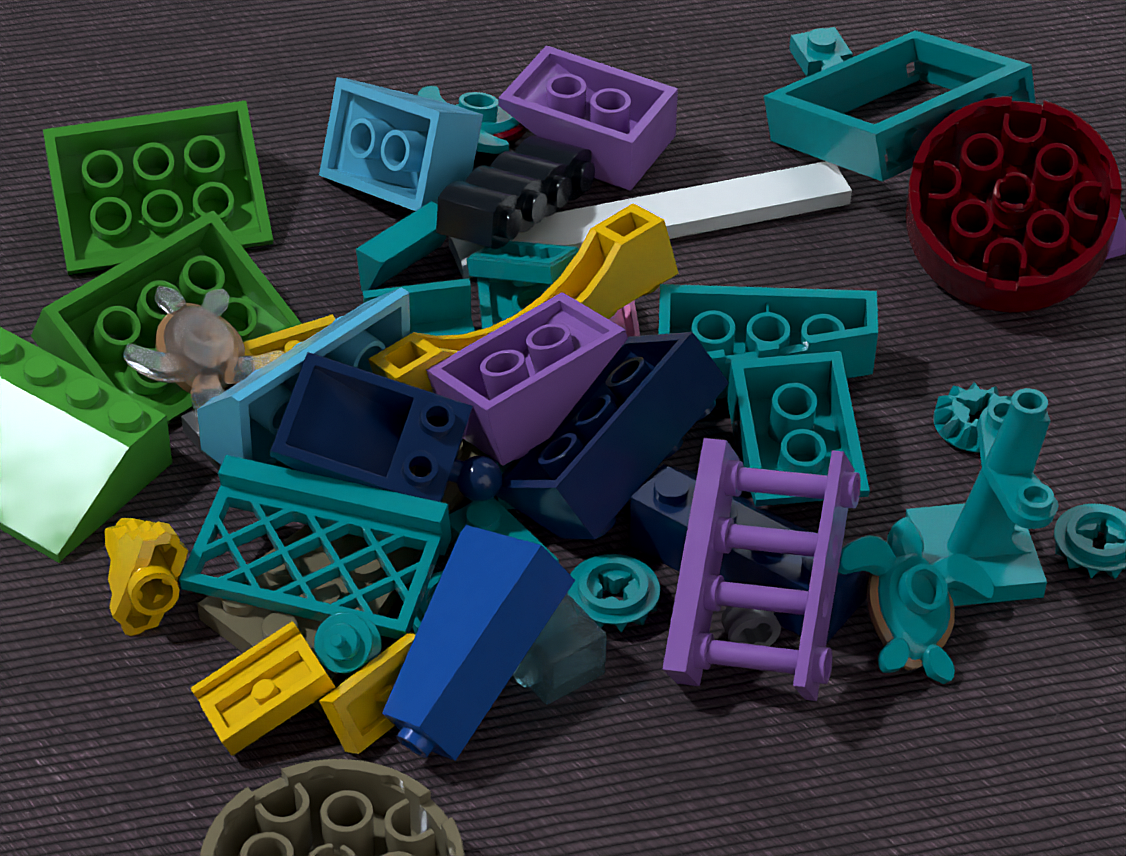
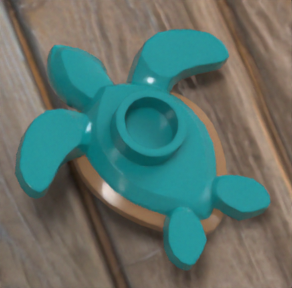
[838,517,994,684]

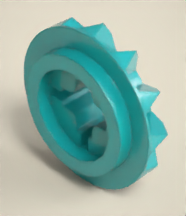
[933,382,1012,452]
[1053,504,1126,579]
[566,554,660,633]

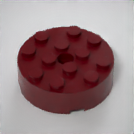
[906,96,1122,312]

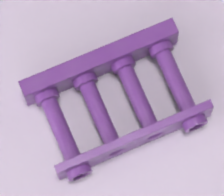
[662,438,861,701]

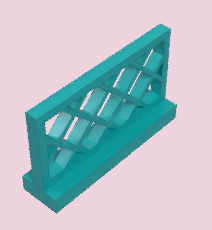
[179,455,452,640]

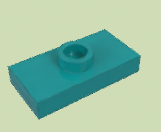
[466,241,579,287]

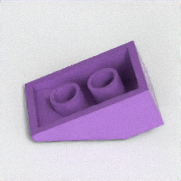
[499,45,678,191]
[426,292,628,466]

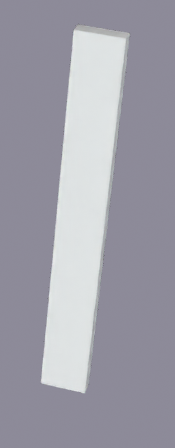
[449,161,852,279]

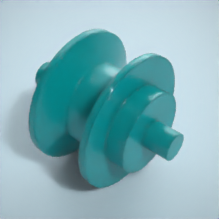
[314,612,382,676]

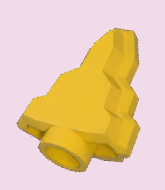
[105,518,188,636]

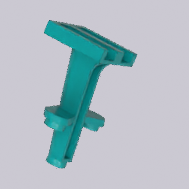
[905,388,1058,606]

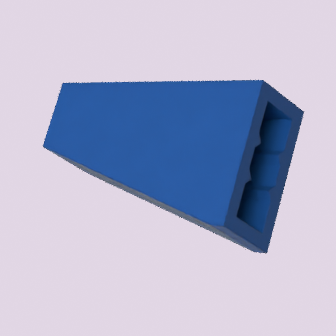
[382,525,575,761]

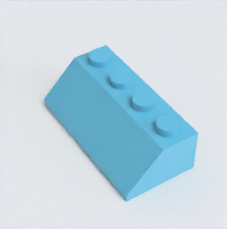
[197,287,410,465]

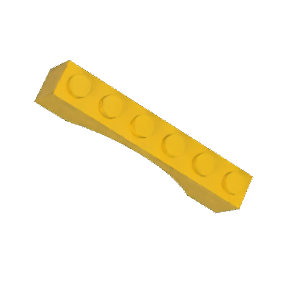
[368,203,679,393]

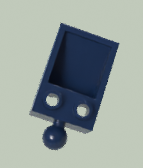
[270,352,502,502]

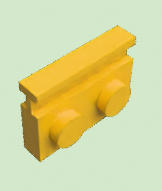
[190,621,336,756]

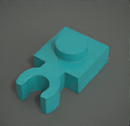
[790,27,853,77]

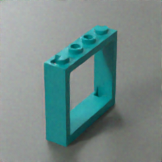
[764,30,1036,181]

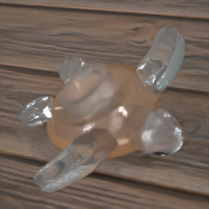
[123,286,284,417]

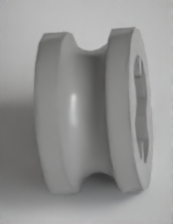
[721,606,781,646]

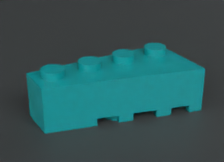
[658,284,878,399]

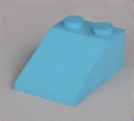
[319,77,483,211]

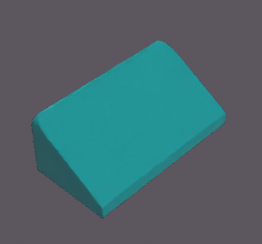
[356,201,447,291]

